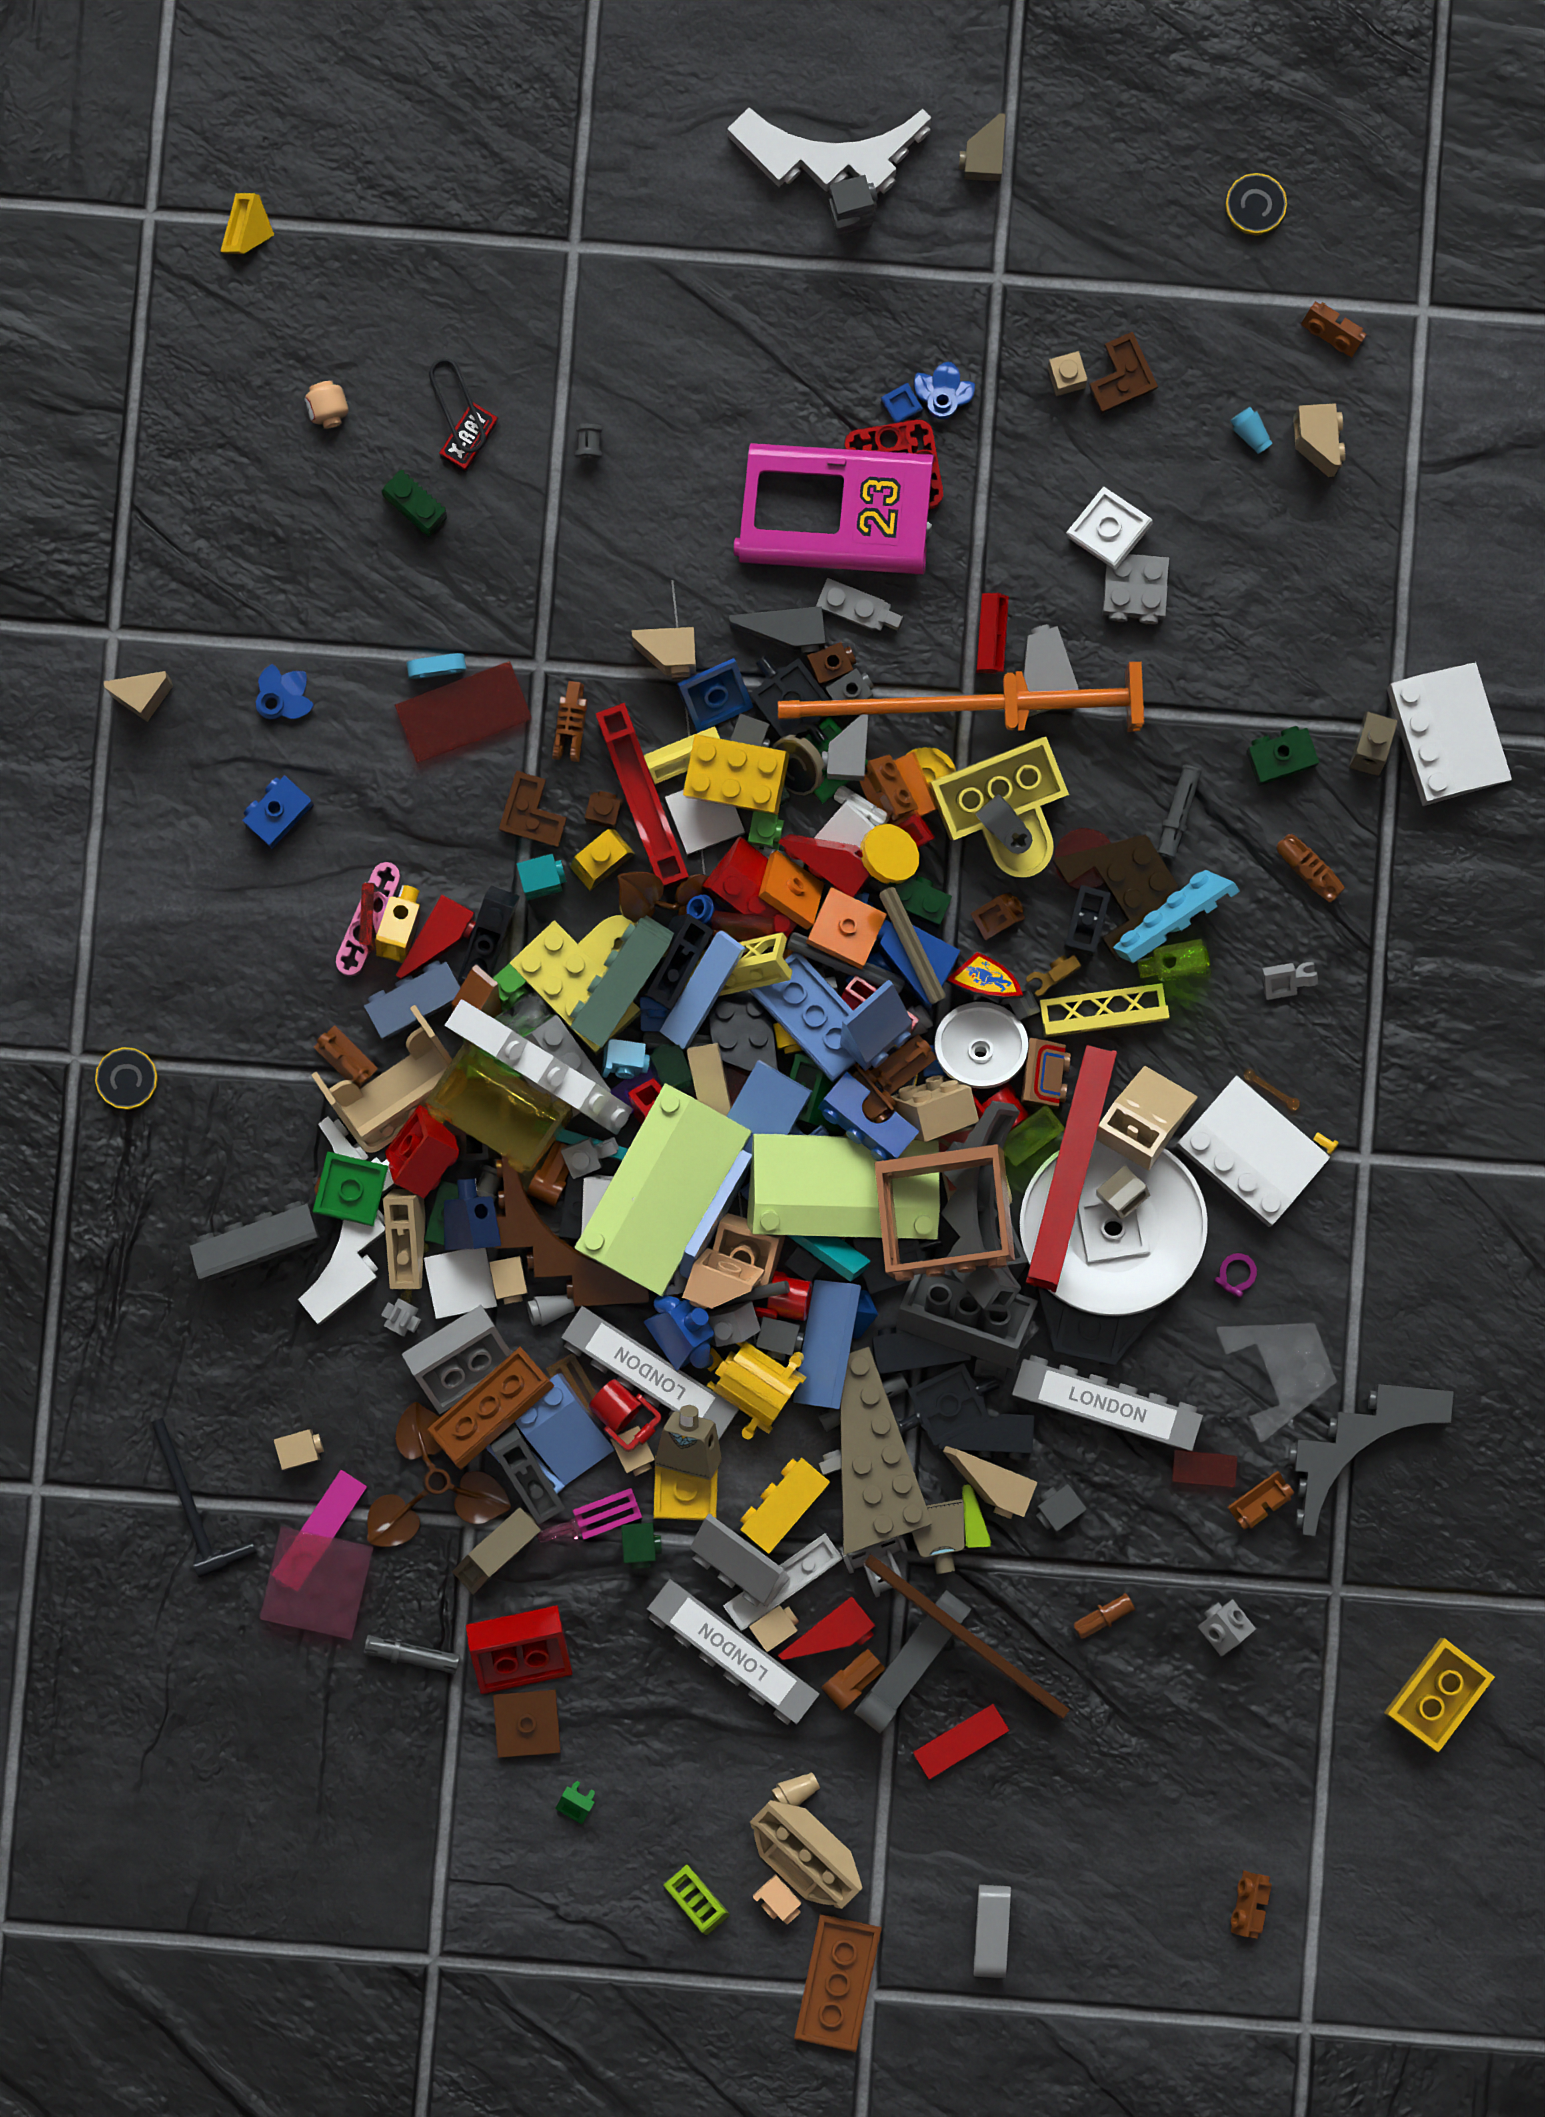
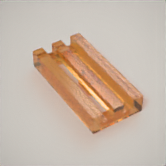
[546,1353,597,1415]

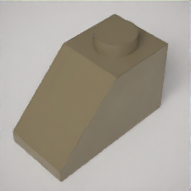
[959,113,1006,181]

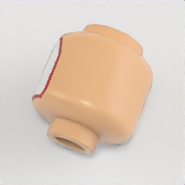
[304,381,349,429]

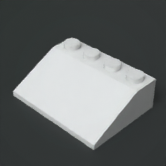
[1387,662,1512,806]
[1175,1075,1330,1227]

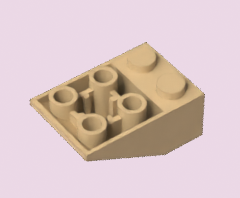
[1096,1066,1198,1171]

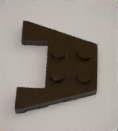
[1051,834,1178,961]

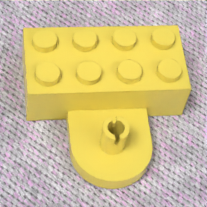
[928,737,1069,877]
[510,915,641,1056]

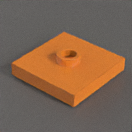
[859,752,939,826]
[758,850,824,930]
[806,887,887,970]

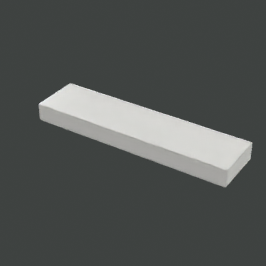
[723,1533,843,1631]

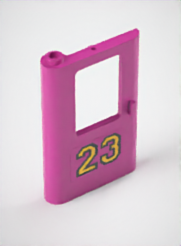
[734,443,935,575]

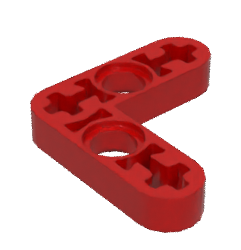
[845,420,943,509]

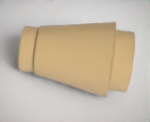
[771,1772,820,1806]

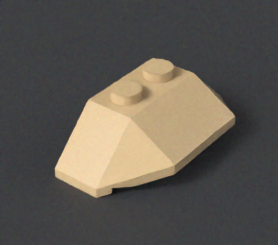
[750,1800,863,1909]

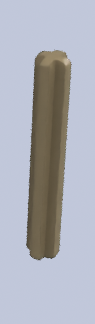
[880,887,945,1004]

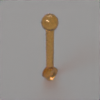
[1243,1068,1300,1110]

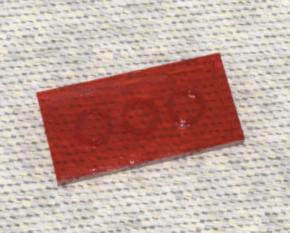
[395,661,532,763]

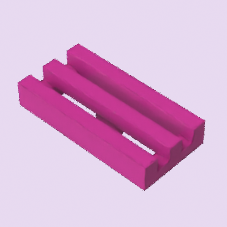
[573,1488,642,1539]

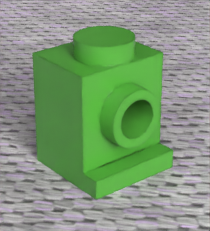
[748,811,784,850]
[492,963,528,1014]

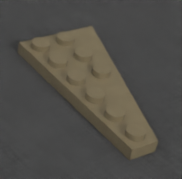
[840,1347,933,1556]

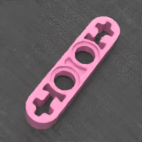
[336,862,401,977]

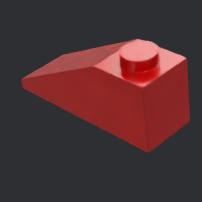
[396,895,476,980]
[778,1596,875,1660]

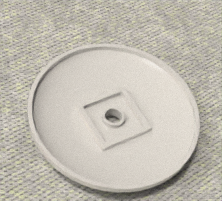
[1020,1135,1207,1316]

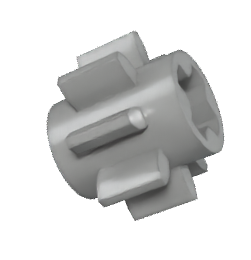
[381,1298,421,1336]

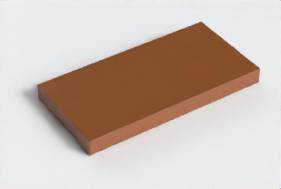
[427,1347,554,1470]
[794,1914,882,2052]

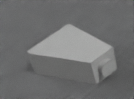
[1023,624,1079,718]

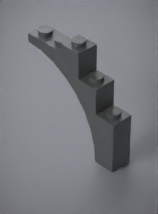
[941,1101,1021,1312]
[1288,1384,1454,1536]

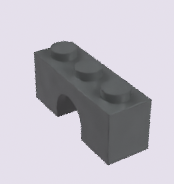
[828,175,878,236]

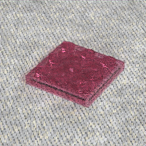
[260,1526,373,1639]

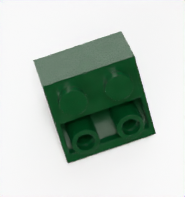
[789,1054,854,1134]

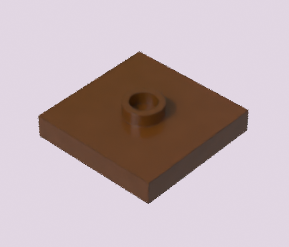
[493,1689,561,1758]

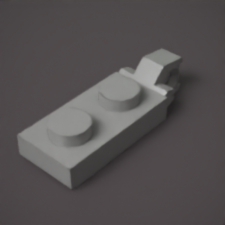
[816,578,903,631]

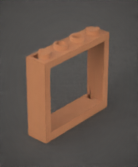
[875,1144,1015,1281]

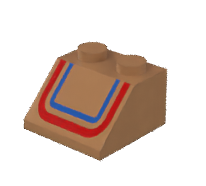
[1021,1038,1071,1109]

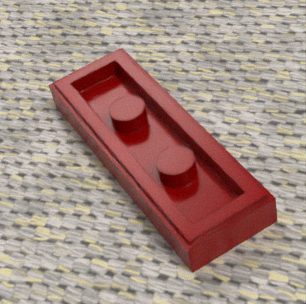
[913,1704,1009,1779]

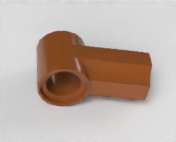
[526,1140,570,1207]
[821,1649,886,1711]

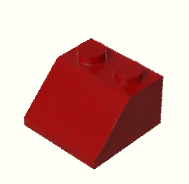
[385,1105,459,1198]

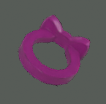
[1214,1253,1257,1299]

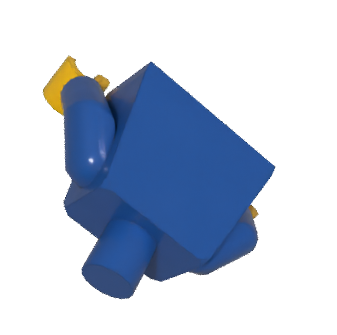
[644,1294,723,1372]

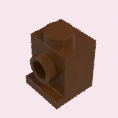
[807,642,857,687]
[585,791,623,830]

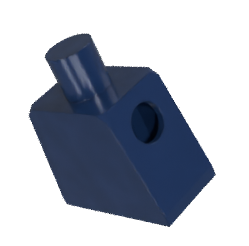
[444,1178,501,1250]

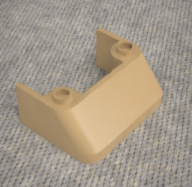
[312,1005,467,1153]

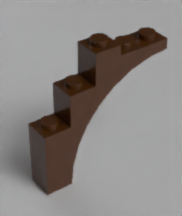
[495,1151,649,1306]

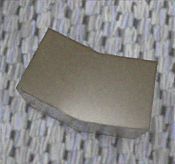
[1096,1165,1150,1220]

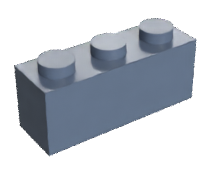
[364,961,460,1041]

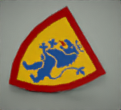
[946,952,1023,1004]

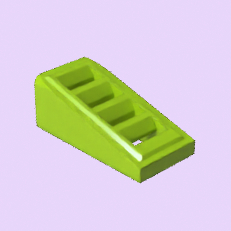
[962,1485,991,1548]
[664,1865,730,1935]

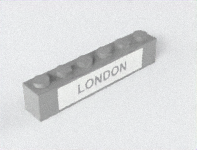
[562,1306,739,1440]
[1011,1355,1203,1452]
[647,1579,819,1725]

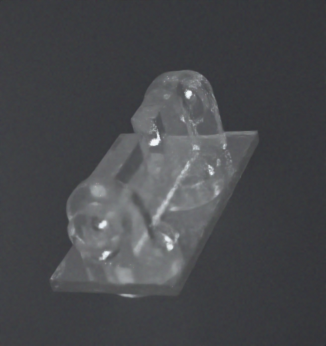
[493,992,551,1036]

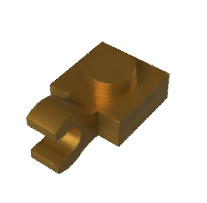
[1025,955,1081,997]

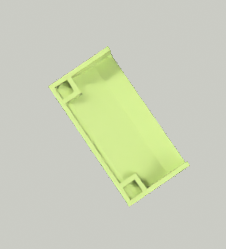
[575,1083,752,1297]
[747,1134,940,1239]

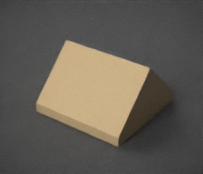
[104,671,173,722]

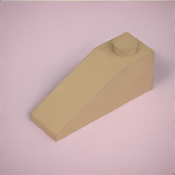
[383,1189,425,1289]
[943,1446,1037,1519]

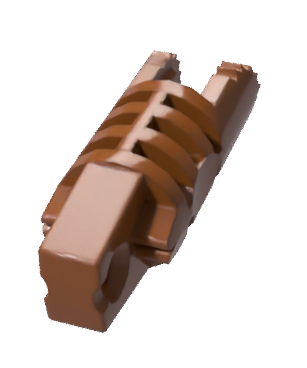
[552,681,588,762]
[1276,834,1345,902]

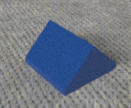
[678,658,754,733]

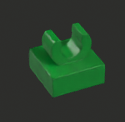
[555,1781,595,1824]

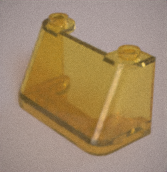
[425,1039,573,1173]

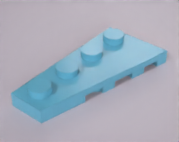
[1113,870,1240,963]

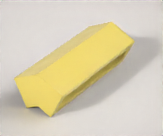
[644,726,720,784]

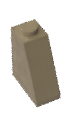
[452,1508,541,1595]

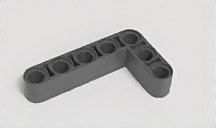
[854,1590,971,1733]

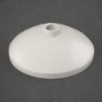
[935,1002,1028,1089]

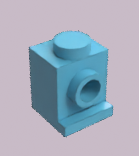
[601,1038,650,1079]

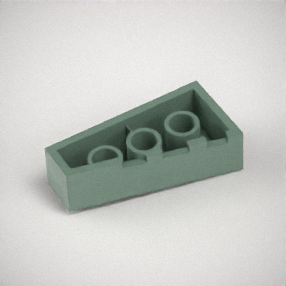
[570,915,674,1048]

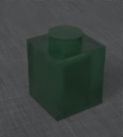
[649,1044,693,1090]

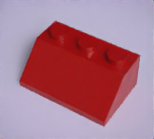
[702,837,797,938]
[466,1605,573,1694]

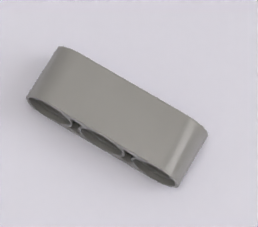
[974,1885,1011,1979]

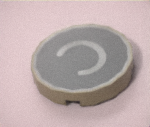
[772,735,825,795]

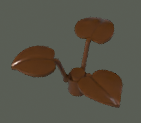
[617,872,716,993]
[367,1402,511,1547]

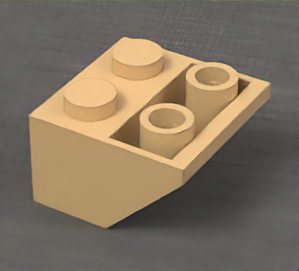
[1293,403,1345,477]
[891,1075,979,1142]

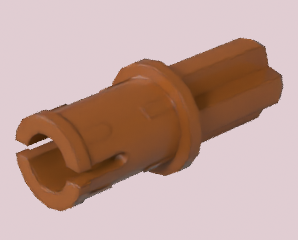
[1074,1593,1135,1638]

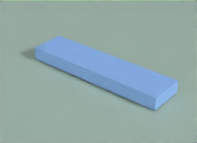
[659,930,746,1050]

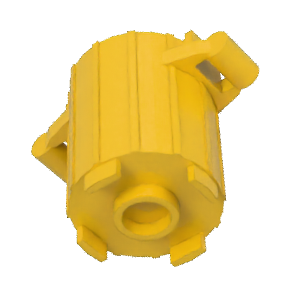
[707,1341,807,1439]

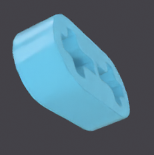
[406,653,467,679]

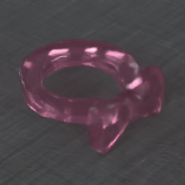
[537,1518,581,1542]

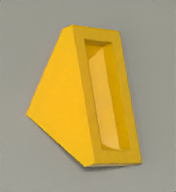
[220,193,274,254]

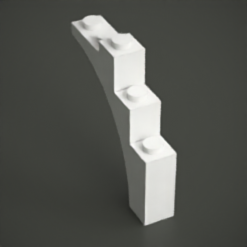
[727,108,931,194]
[445,999,633,1135]
[298,1117,397,1325]

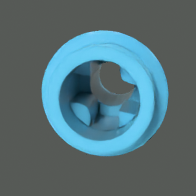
[1230,406,1272,454]

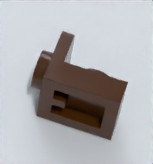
[970,892,1025,940]

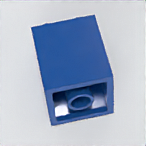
[876,920,961,1012]

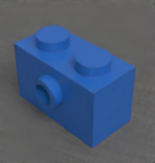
[242,775,314,849]

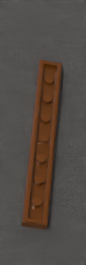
[864,1554,1070,1718]

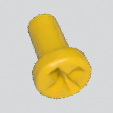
[1313,1132,1339,1155]

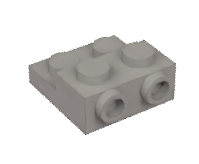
[1102,554,1169,624]

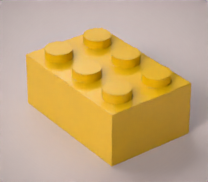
[683,734,790,815]
[739,1458,830,1554]
[1384,1638,1495,1753]

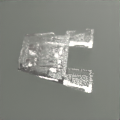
[1216,1323,1337,1443]

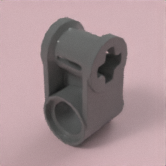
[975,793,1033,854]

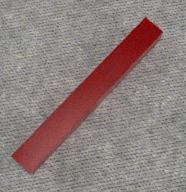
[1026,1045,1117,1293]

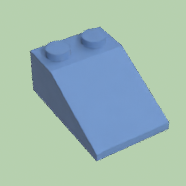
[840,980,912,1071]
[515,1373,615,1486]

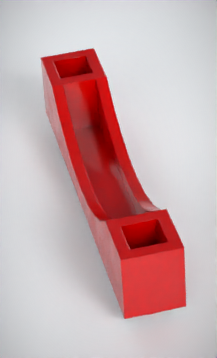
[595,703,689,890]

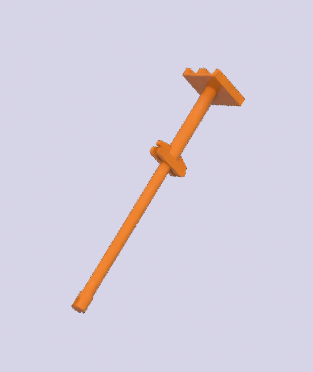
[778,661,1144,732]

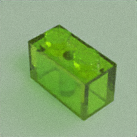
[1003,1104,1065,1170]

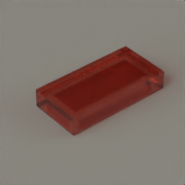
[1172,1450,1237,1487]

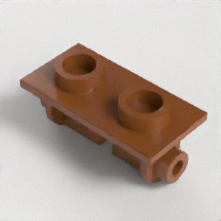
[1301,301,1367,358]
[865,754,918,821]
[314,1025,378,1088]
[871,1034,937,1095]
[841,1063,897,1123]
[1228,1471,1295,1530]
[1231,1870,1272,1939]

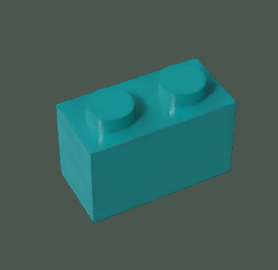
[517,854,567,900]

